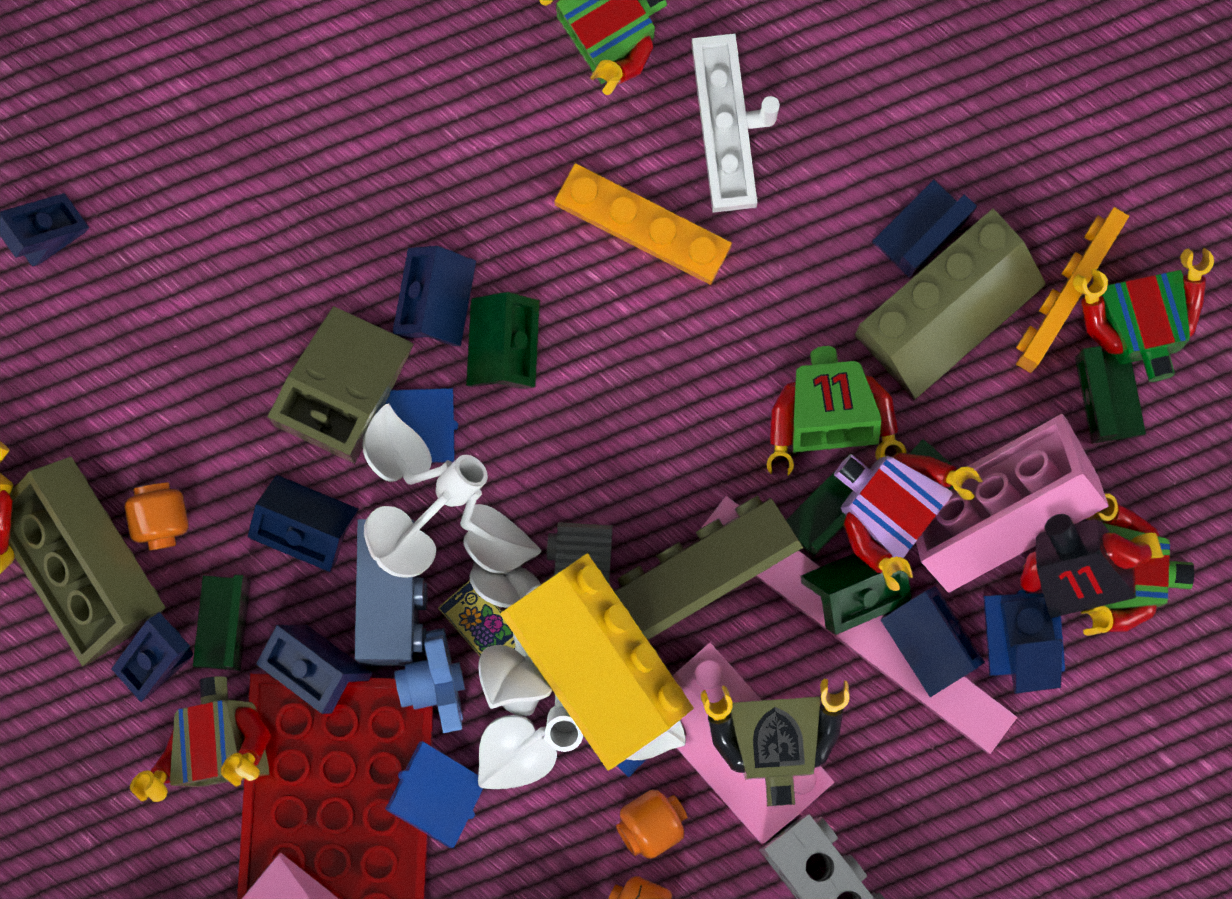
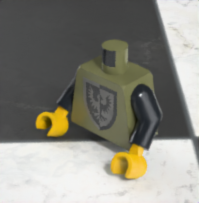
[701,679,849,806]

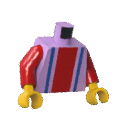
[834,453,983,591]

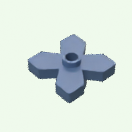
[395,628,465,733]

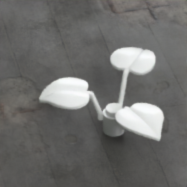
[362,403,542,578]
[469,562,552,716]
[478,585,686,789]

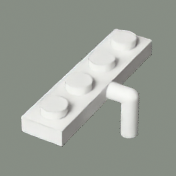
[691,34,780,213]

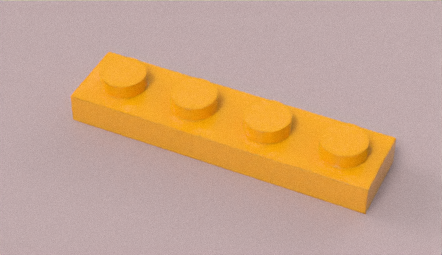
[554,163,732,285]
[1016,207,1129,373]

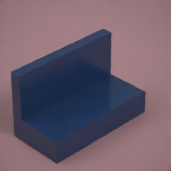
[872,180,977,279]
[392,245,476,347]
[247,474,359,572]
[881,586,985,697]
[256,625,373,714]

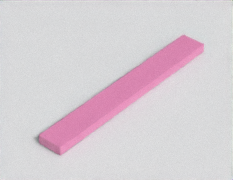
[701,496,1018,754]

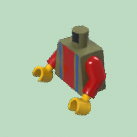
[130,676,271,802]

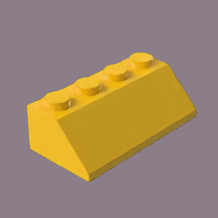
[500,553,694,771]

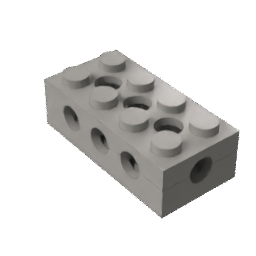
[759,814,885,899]

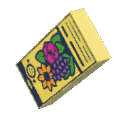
[438,580,515,656]

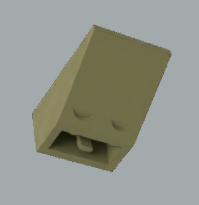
[268,306,414,464]

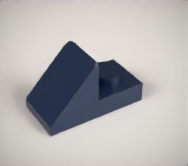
[0,193,89,266]
[1000,597,1062,694]
[111,612,193,702]

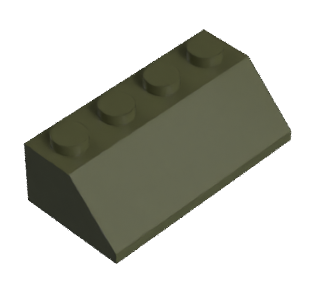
[855,208,1046,401]
[9,457,166,667]
[614,495,803,640]

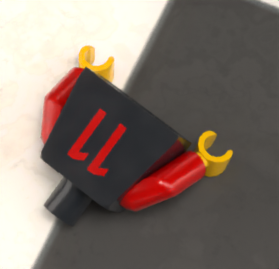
[1020,514,1164,618]

